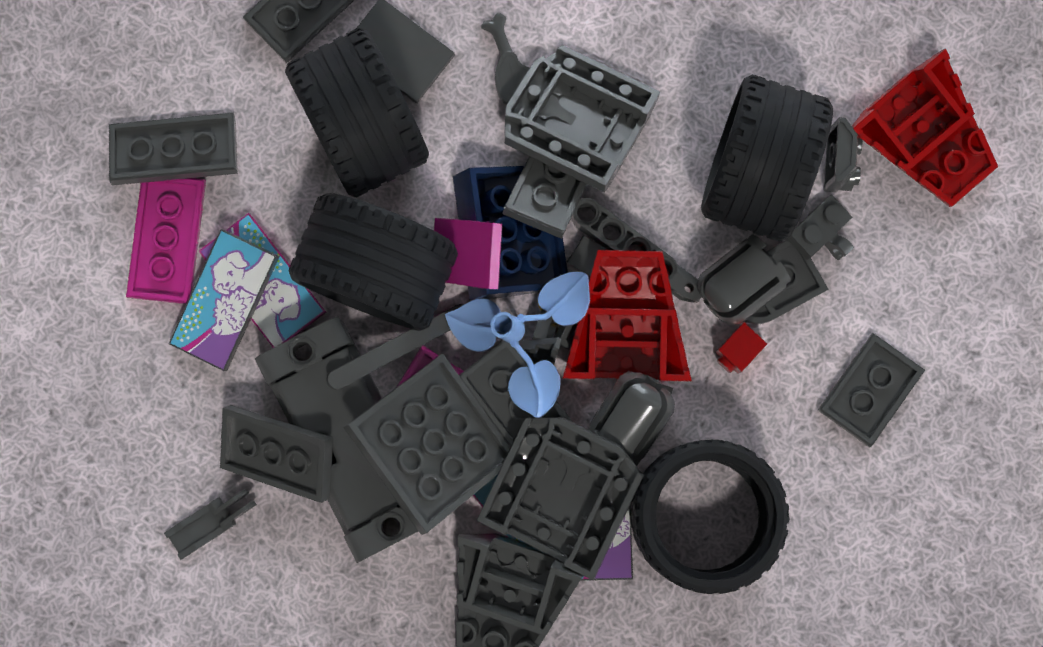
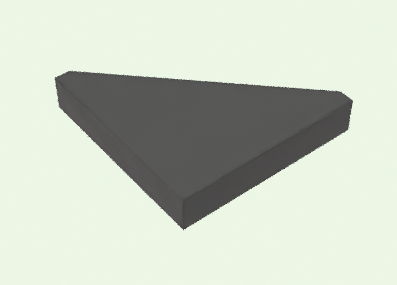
[500,338,562,365]

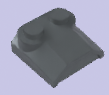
[824,117,863,192]

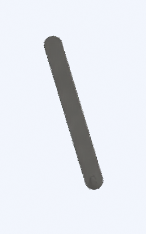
[326,304,464,390]

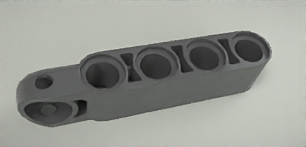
[571,198,702,303]

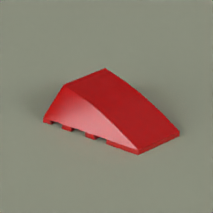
[852,49,998,207]
[563,250,692,381]

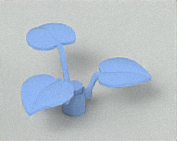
[445,272,590,418]

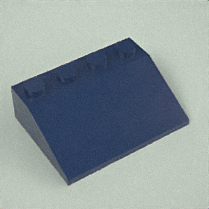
[452,166,568,300]

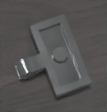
[787,194,854,260]

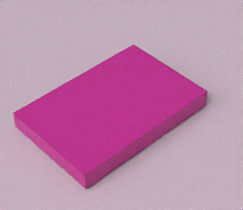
[434,218,502,289]

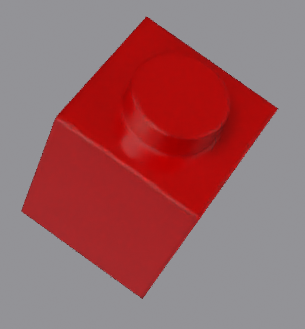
[715,322,767,374]

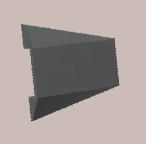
[456,534,583,647]

